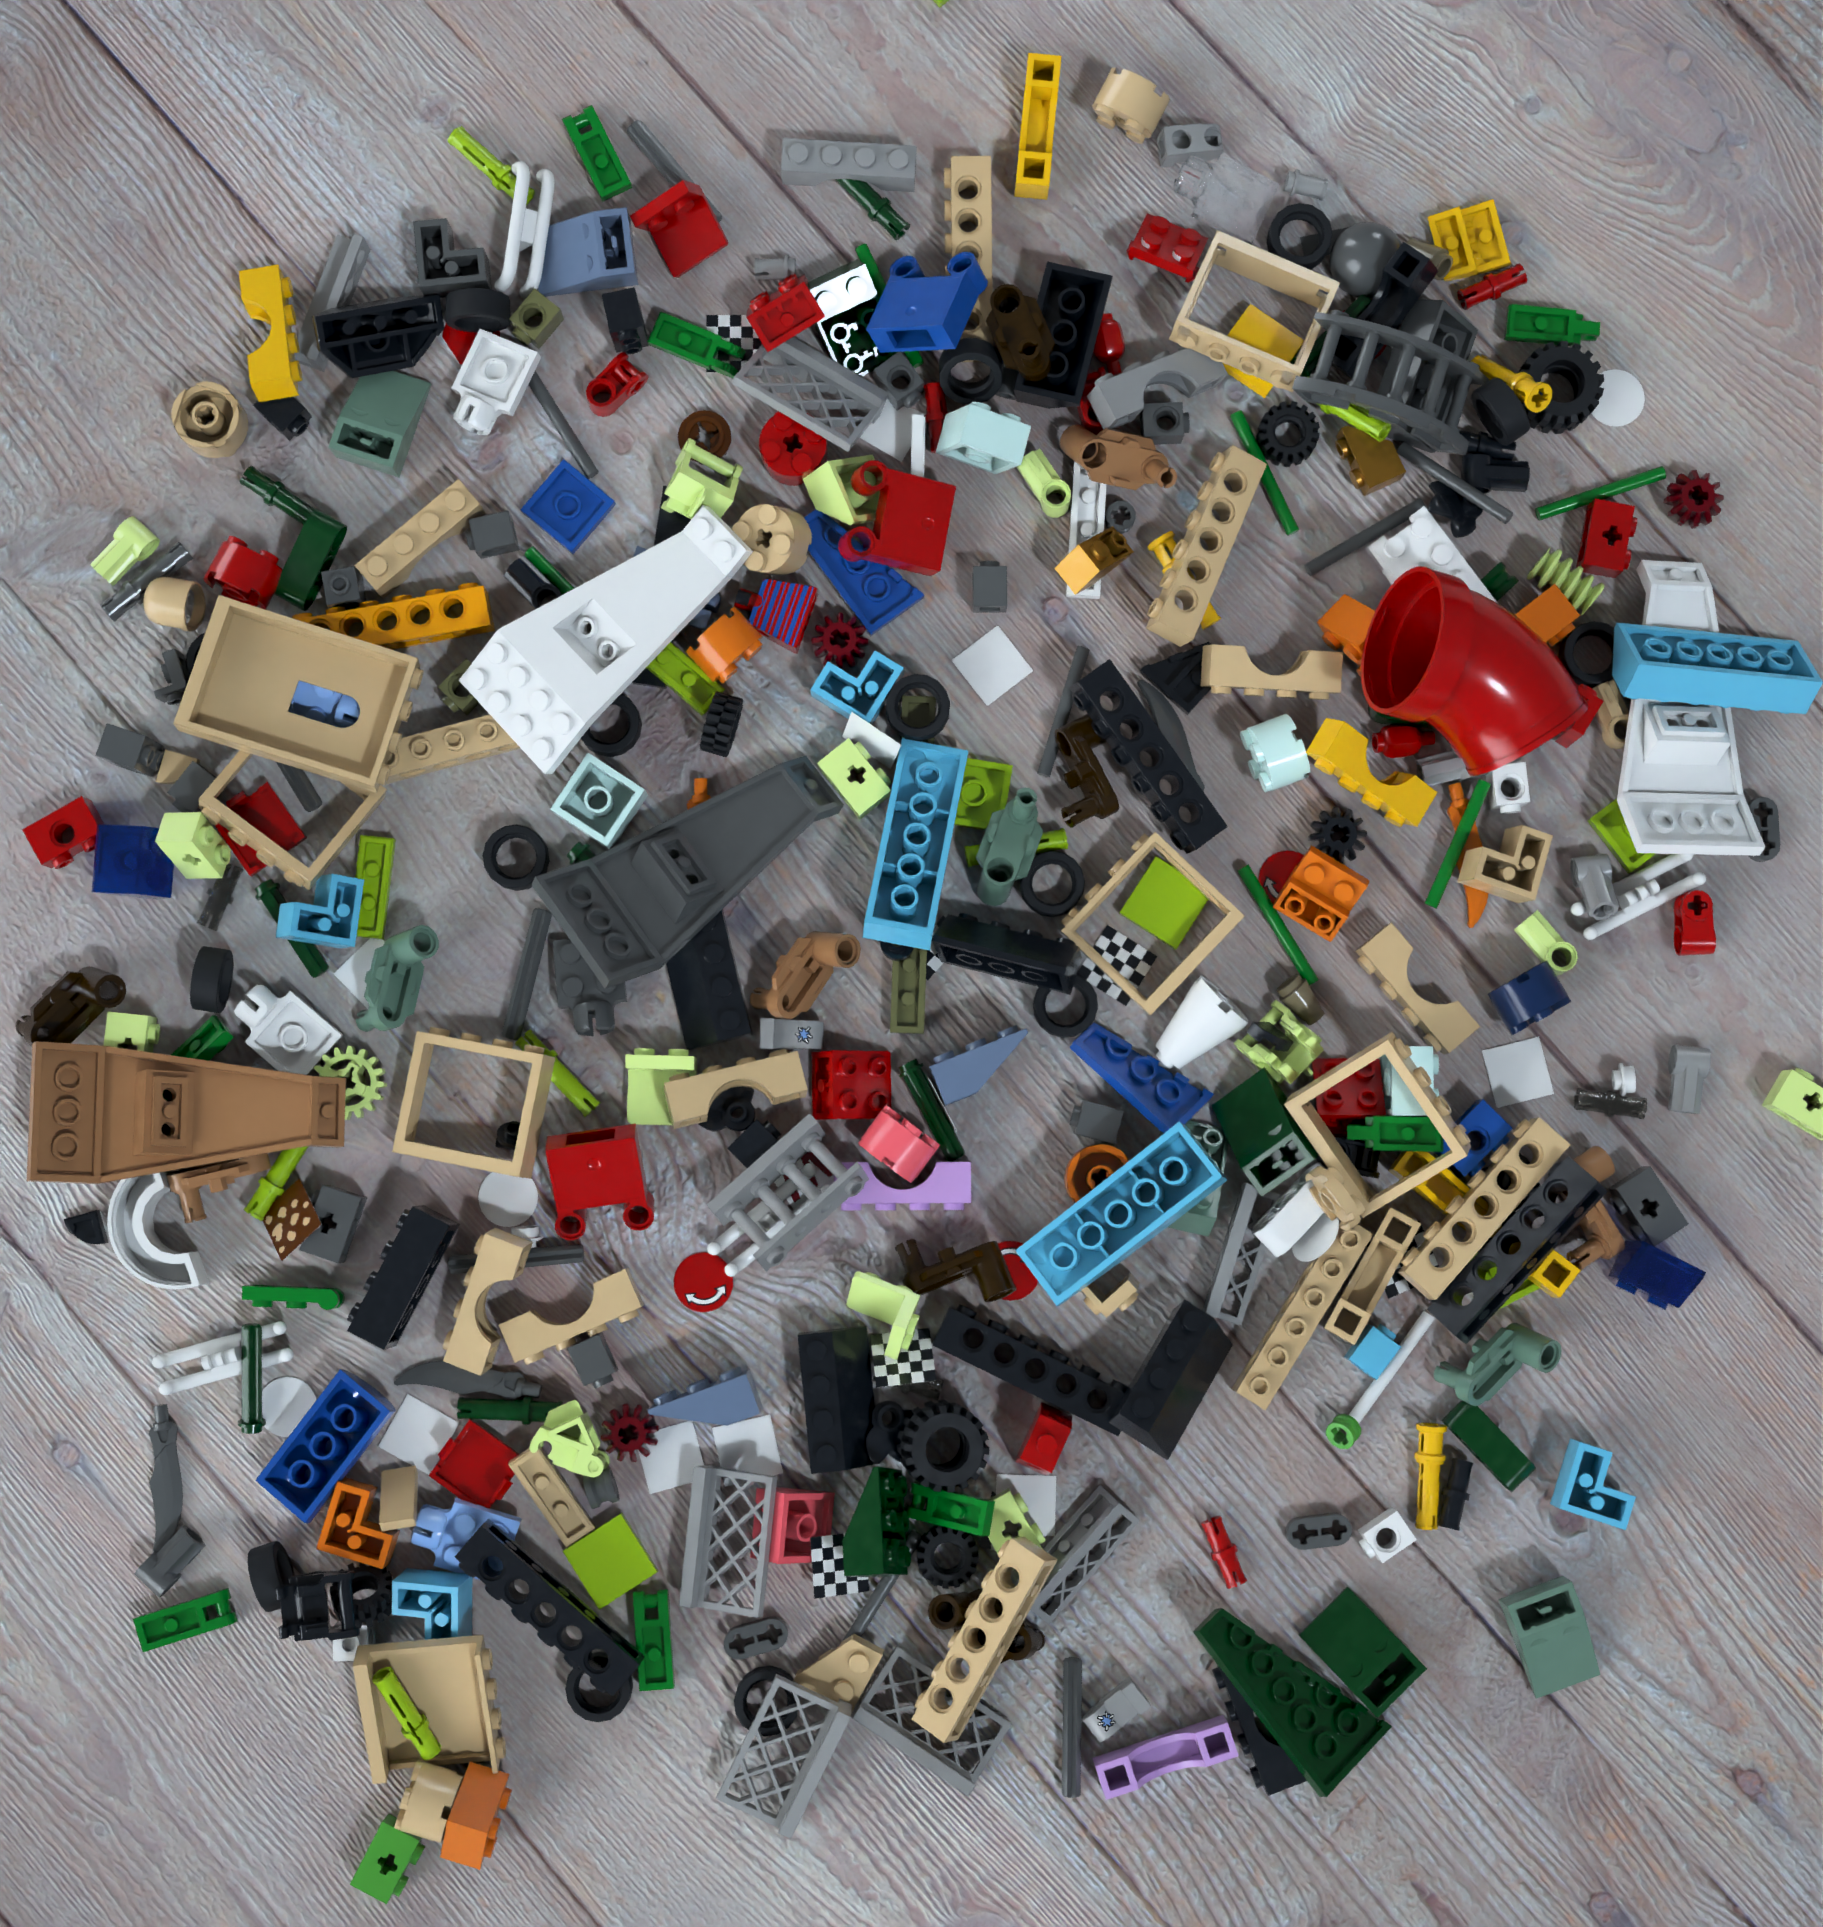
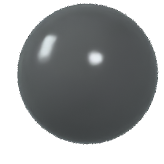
[1329,222,1402,298]

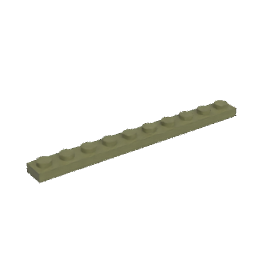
[890,695,936,1034]

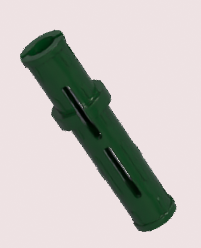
[835,179,910,241]
[240,466,315,525]
[457,1397,563,1425]

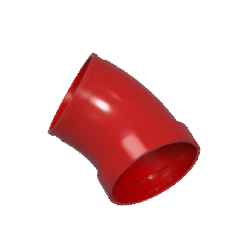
[1361,566,1589,776]

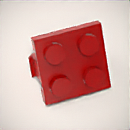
[1126,213,1208,283]
[215,782,307,877]
[428,1419,519,1509]

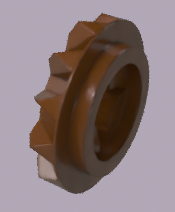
[678,410,732,465]

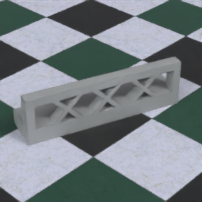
[294,234,371,372]
[1202,1183,1282,1326]
[1013,1485,1140,1624]

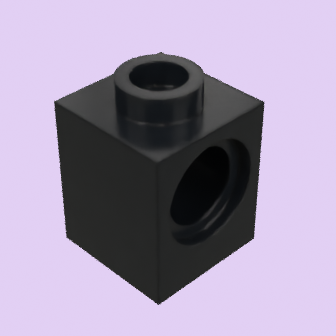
[253,397,312,441]
[727,1119,781,1168]

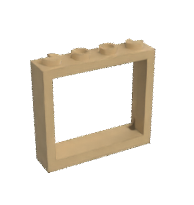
[1169,230,1340,393]
[198,750,387,890]
[1061,832,1245,1016]
[392,1027,555,1179]
[1284,1032,1471,1218]

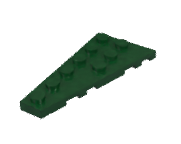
[1193,1608,1392,1797]

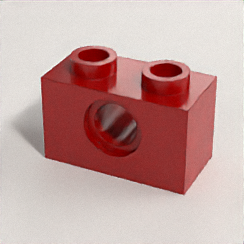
[22,796,110,869]

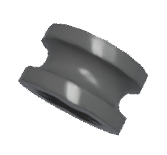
[1105,501,1136,534]

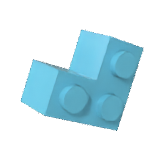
[810,650,904,725]
[276,874,364,948]
[1550,1438,1636,1530]
[392,1568,473,1640]

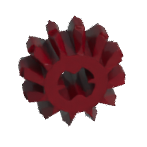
[1664,470,1724,529]
[811,612,869,669]
[601,1403,660,1462]

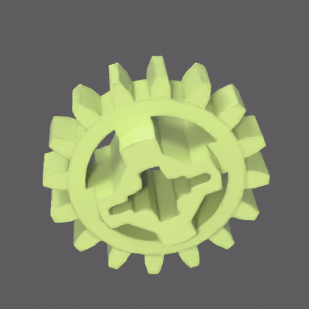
[314,1046,387,1120]

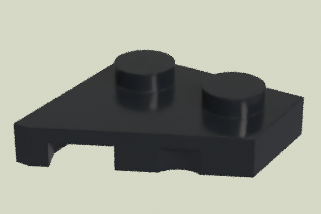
[1140,642,1211,715]

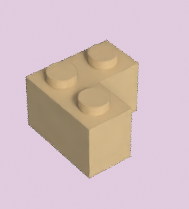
[1458,825,1553,903]

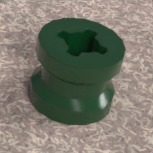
[1481,562,1519,601]

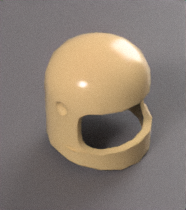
[143,577,206,632]

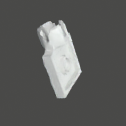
[451,329,541,436]
[234,984,343,1075]

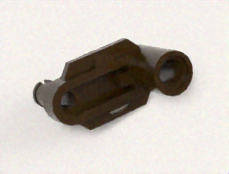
[986,284,1055,382]
[1055,714,1119,828]
[16,966,126,1046]
[895,1239,1017,1302]
[928,1589,1046,1664]

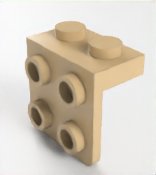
[1082,1273,1140,1318]

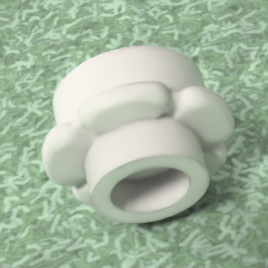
[1611,1063,1636,1096]
[511,1225,542,1248]

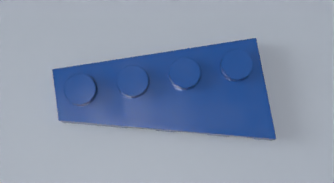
[804,509,925,637]
[1070,1022,1214,1134]

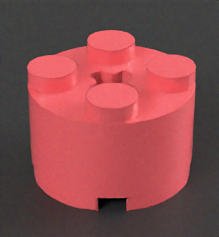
[858,1105,940,1183]

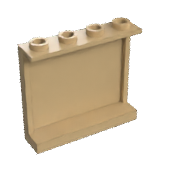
[353,1635,506,1784]

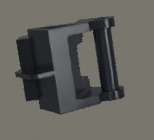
[275,1571,360,1641]

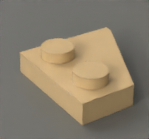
[793,1634,884,1711]

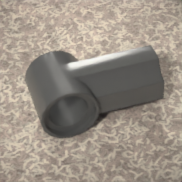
[134,1525,206,1598]

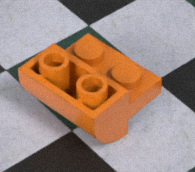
[1273,845,1370,942]

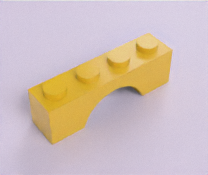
[1014,53,1062,200]
[239,264,303,402]
[1305,718,1438,827]

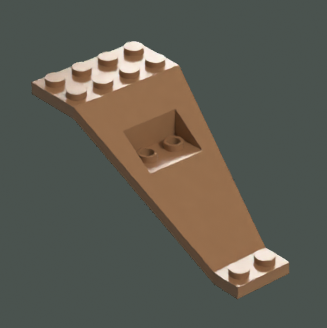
[26,1041,346,1184]

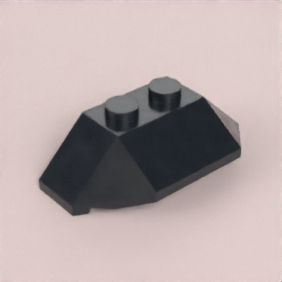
[312,294,444,378]

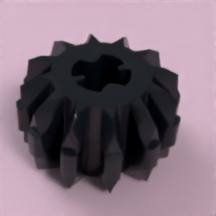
[1308,807,1367,864]

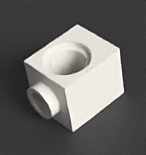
[1486,762,1530,814]
[1358,1507,1417,1563]
[333,1620,375,1661]

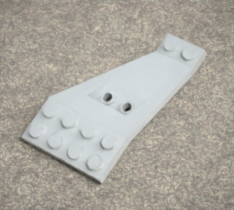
[459,505,753,774]
[1617,560,1765,856]

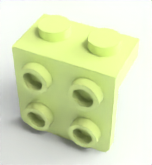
[625,1048,697,1126]
[846,1271,920,1360]

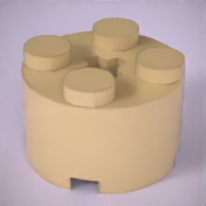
[1092,68,1170,144]
[171,381,248,458]
[732,504,812,575]
[394,1760,464,1843]

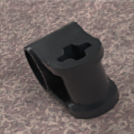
[1316,1138,1380,1179]

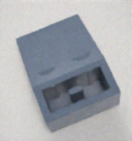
[538,207,639,297]
[929,1025,1028,1106]
[647,1366,763,1426]

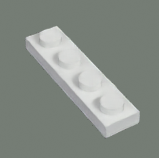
[1066,462,1107,599]

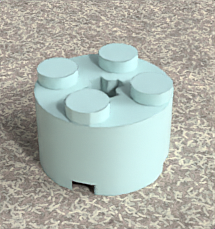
[1240,714,1310,793]

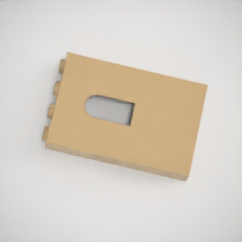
[173,595,424,793]

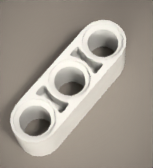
[1252,1162,1327,1257]

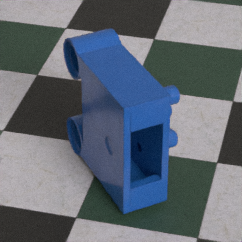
[866,252,988,353]

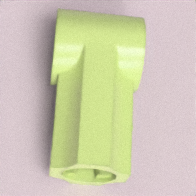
[1016,449,1071,518]
[90,516,160,586]
[1514,910,1578,975]

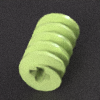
[1526,547,1605,616]

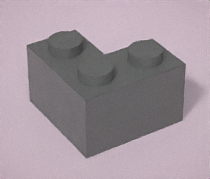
[413,218,492,298]

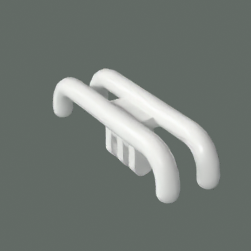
[494,161,555,299]
[1570,854,1706,940]
[707,1163,830,1277]
[152,1321,294,1395]

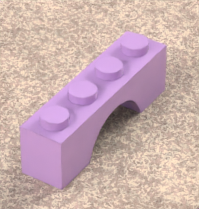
[834,1162,971,1211]
[1092,1715,1239,1800]

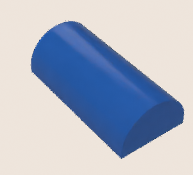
[255,1369,396,1524]

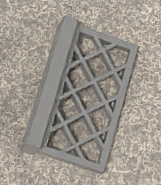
[732,337,889,452]
[679,1465,777,1618]
[851,1646,1012,1797]
[716,1674,852,1839]

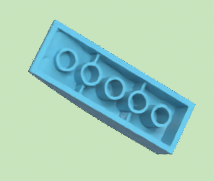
[862,738,968,951]
[1015,1121,1228,1306]

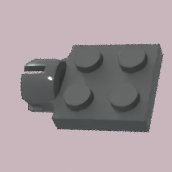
[553,939,627,1036]

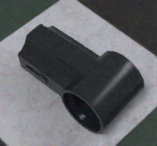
[1461,454,1530,494]
[504,556,562,609]

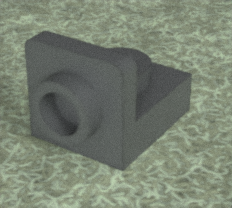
[154,649,190,705]

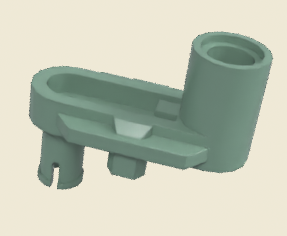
[976,787,1043,906]
[356,925,439,1032]
[1434,1323,1562,1406]

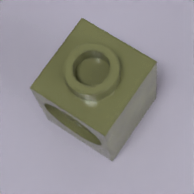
[509,288,564,349]
[438,658,479,715]

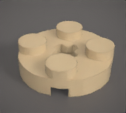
[1305,1166,1365,1231]

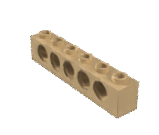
[944,156,993,362]
[1146,445,1267,647]
[386,714,521,784]
[1398,1117,1571,1300]
[1231,1219,1373,1411]
[912,1537,1058,1743]

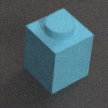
[1344,1324,1401,1380]

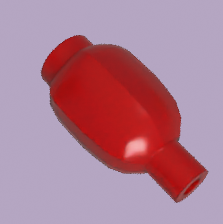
[1094,313,1125,376]
[1372,724,1435,758]

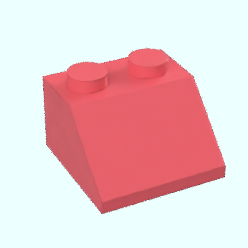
[750,1487,835,1564]

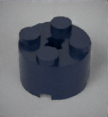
[1488,960,1571,1035]

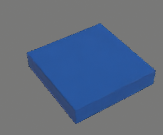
[520,459,616,554]

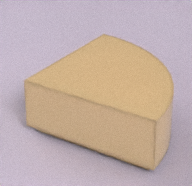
[155,749,201,784]

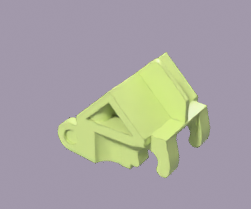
[661,438,743,519]
[1233,1000,1324,1085]
[529,1400,610,1477]

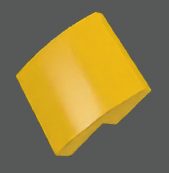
[1427,199,1511,281]
[1223,303,1304,398]

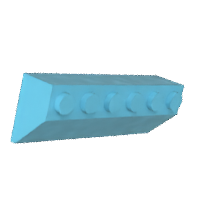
[1612,622,1823,714]

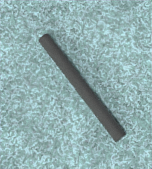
[528,371,599,479]
[1397,442,1513,524]
[1304,498,1426,576]
[1037,646,1090,777]
[843,1529,923,1640]

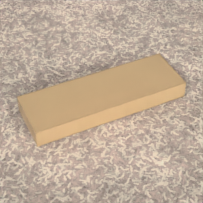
[508,1445,595,1548]

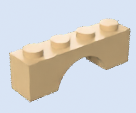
[354,479,486,599]
[1201,644,1343,700]
[1355,922,1480,1054]
[664,1049,808,1129]
[1323,1207,1421,1346]
[443,1228,533,1376]
[499,1268,644,1365]

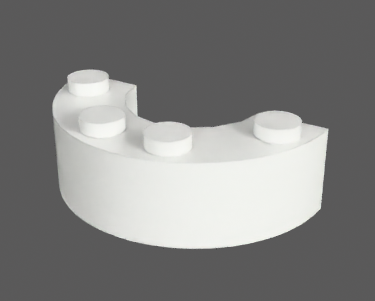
[107,1171,210,1289]

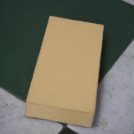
[379,1466,418,1531]

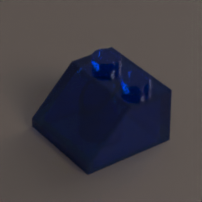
[91,824,174,900]
[1609,1240,1706,1311]

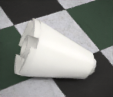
[1156,975,1249,1069]

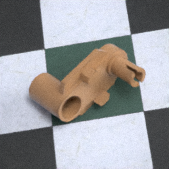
[1060,425,1177,490]
[750,931,861,1019]
[1560,1146,1625,1272]
[166,1153,271,1223]

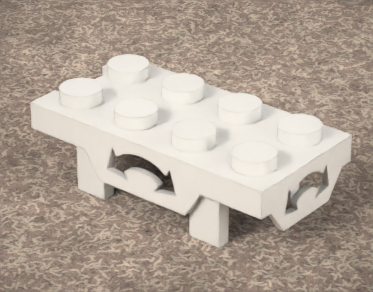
[1368,506,1497,603]

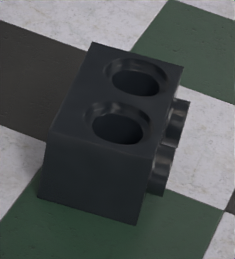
[602,287,649,355]

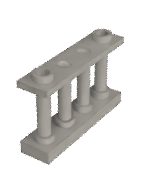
[707,1113,869,1271]

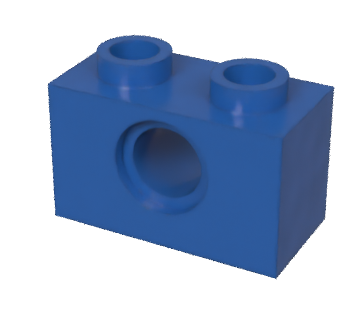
[1434,1099,1513,1177]

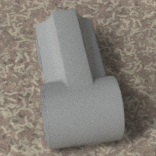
[1416,748,1489,787]
[1570,854,1619,920]
[1668,1044,1711,1114]

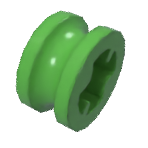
[1326,1414,1361,1449]

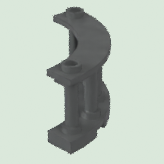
[1292,310,1489,455]

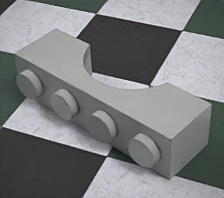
[781,138,917,192]
[1087,346,1228,429]

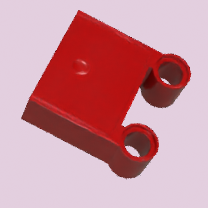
[838,460,956,576]
[545,1123,655,1240]

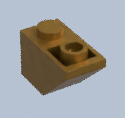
[1335,425,1406,496]
[1054,526,1134,595]

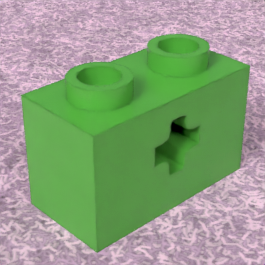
[350,1814,425,1904]

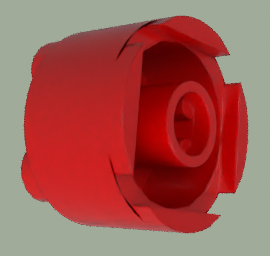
[759,411,828,486]
[204,536,283,610]

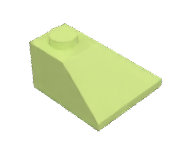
[803,454,880,525]

